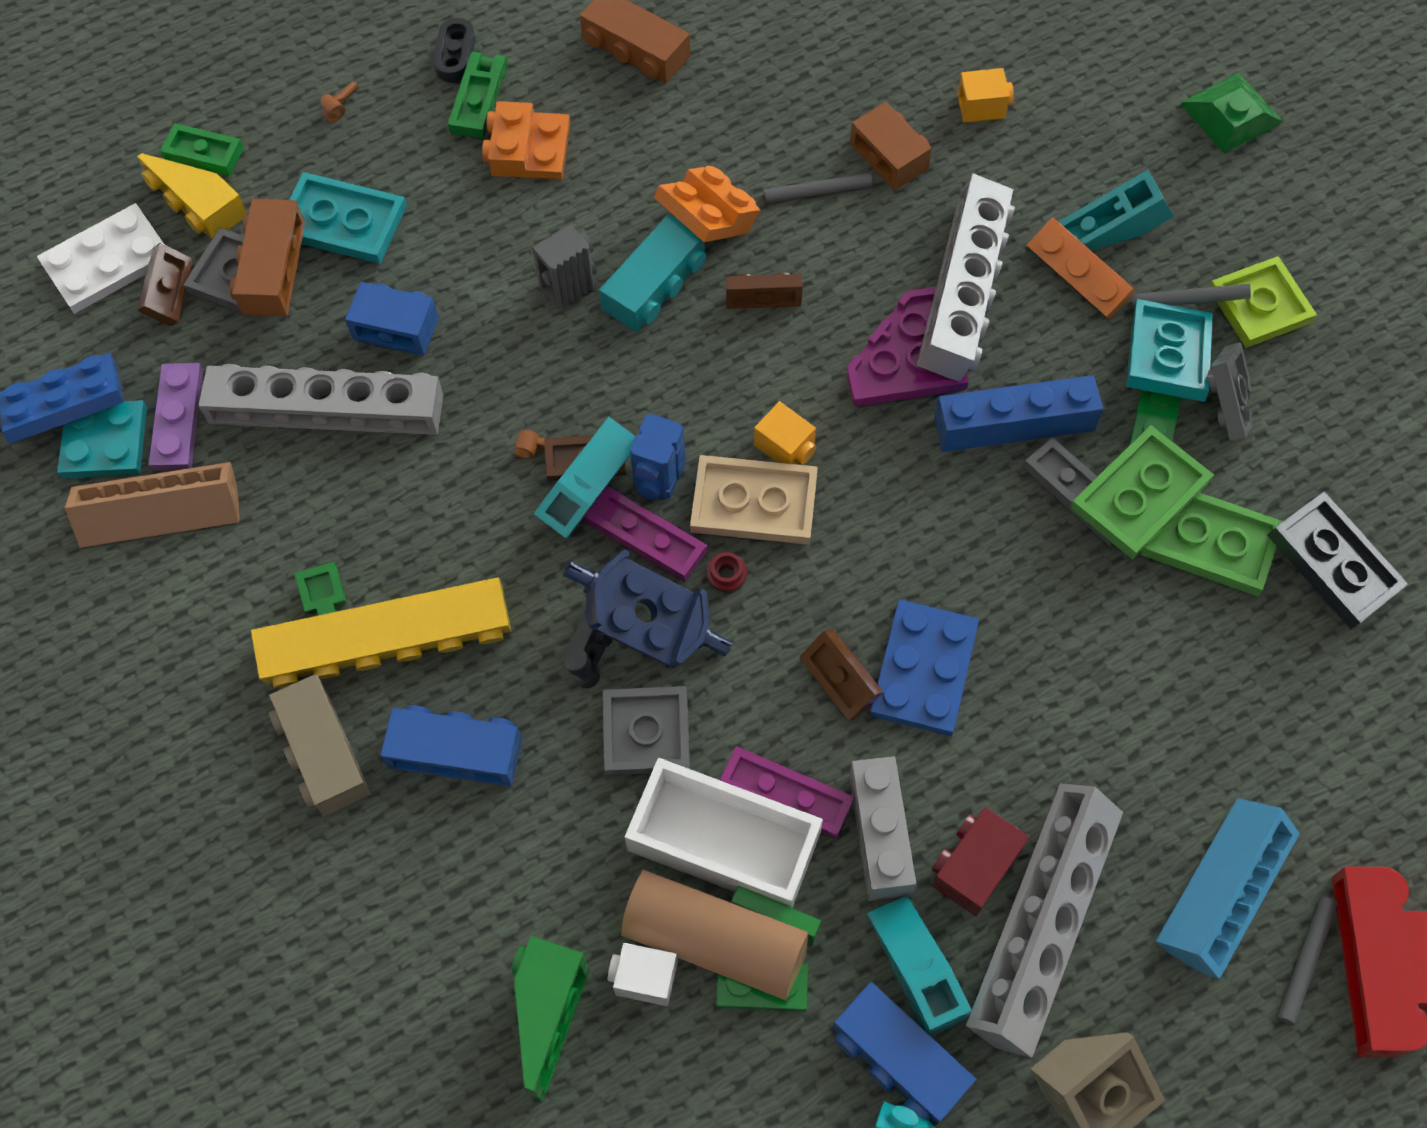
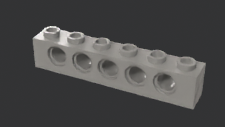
[917,173,1015,382]
[198,364,444,435]
[966,783,1123,1058]

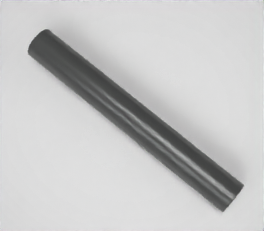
[763,173,873,204]
[1132,283,1251,309]
[1277,896,1338,1026]

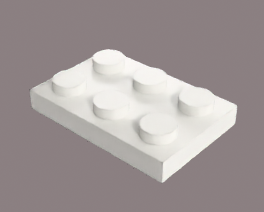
[37,203,165,314]

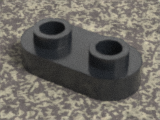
[433,18,476,82]

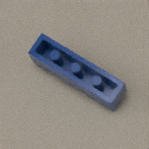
[934,375,1103,452]

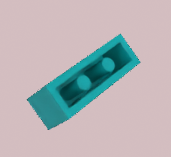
[599,214,706,332]

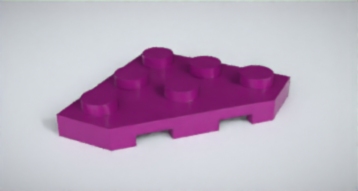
[846,287,969,407]

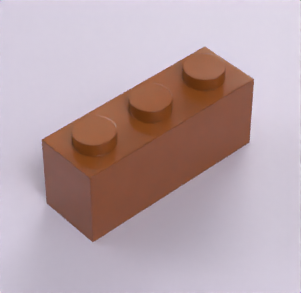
[580,0,691,84]
[230,199,305,317]

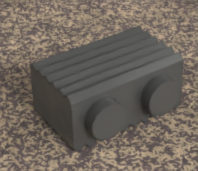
[531,224,597,310]

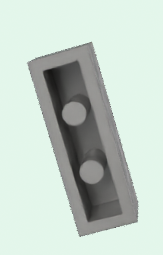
[849,756,916,901]

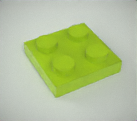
[1209,256,1317,348]

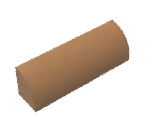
[65,462,240,548]
[621,870,808,1000]

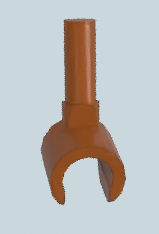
[321,81,358,123]
[515,430,546,459]

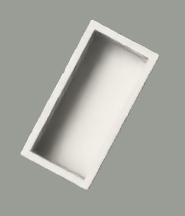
[625,757,823,908]

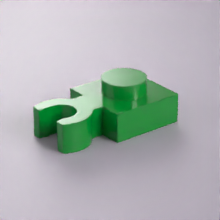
[294,562,347,616]

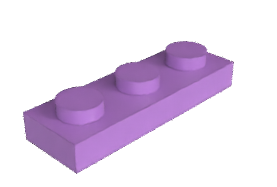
[149,363,203,471]

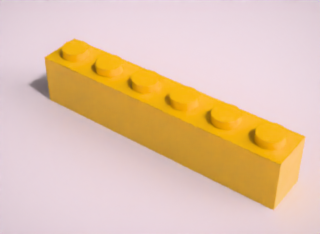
[251,577,512,689]

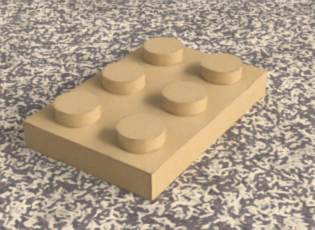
[690,455,818,545]

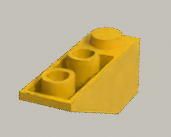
[137,153,247,239]

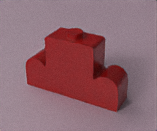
[1331,867,1427,1057]

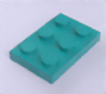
[289,172,407,264]
[1126,299,1213,402]

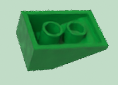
[511,936,590,1103]

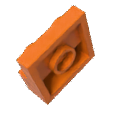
[482,101,570,180]
[653,166,761,242]

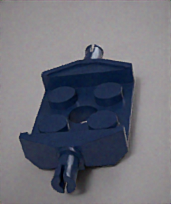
[563,549,732,668]

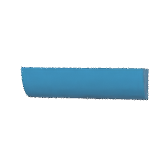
[1156,798,1300,979]

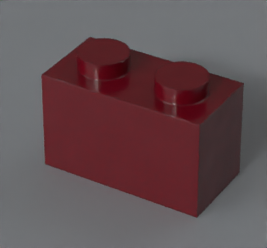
[932,807,1029,917]

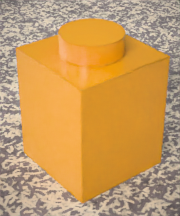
[957,68,1014,122]
[754,401,816,465]

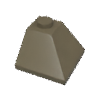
[1030,1032,1165,1128]

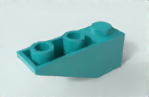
[534,417,636,538]
[867,895,972,1036]

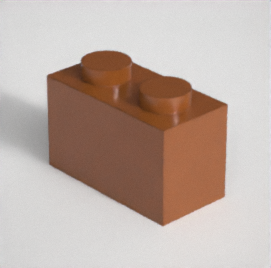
[850,102,932,190]

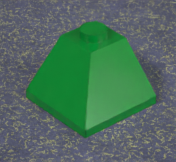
[1181,73,1282,154]

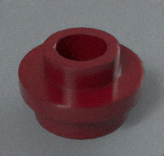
[706,552,747,592]

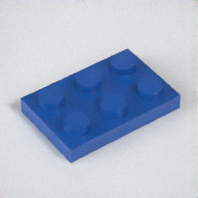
[0,353,124,444]
[870,599,979,737]

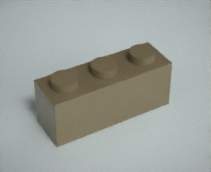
[268,674,371,816]

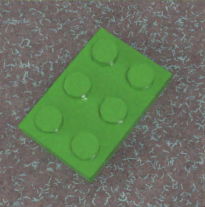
[1070,425,1214,560]
[1140,493,1283,597]

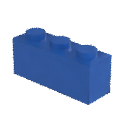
[381,705,522,787]
[832,982,976,1127]

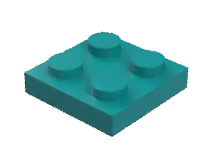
[57,400,147,478]

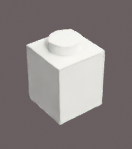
[608,943,678,1006]

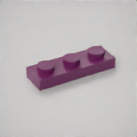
[584,486,707,582]
[720,746,854,840]

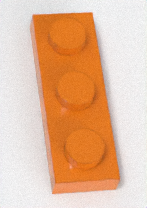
[1027,217,1136,319]

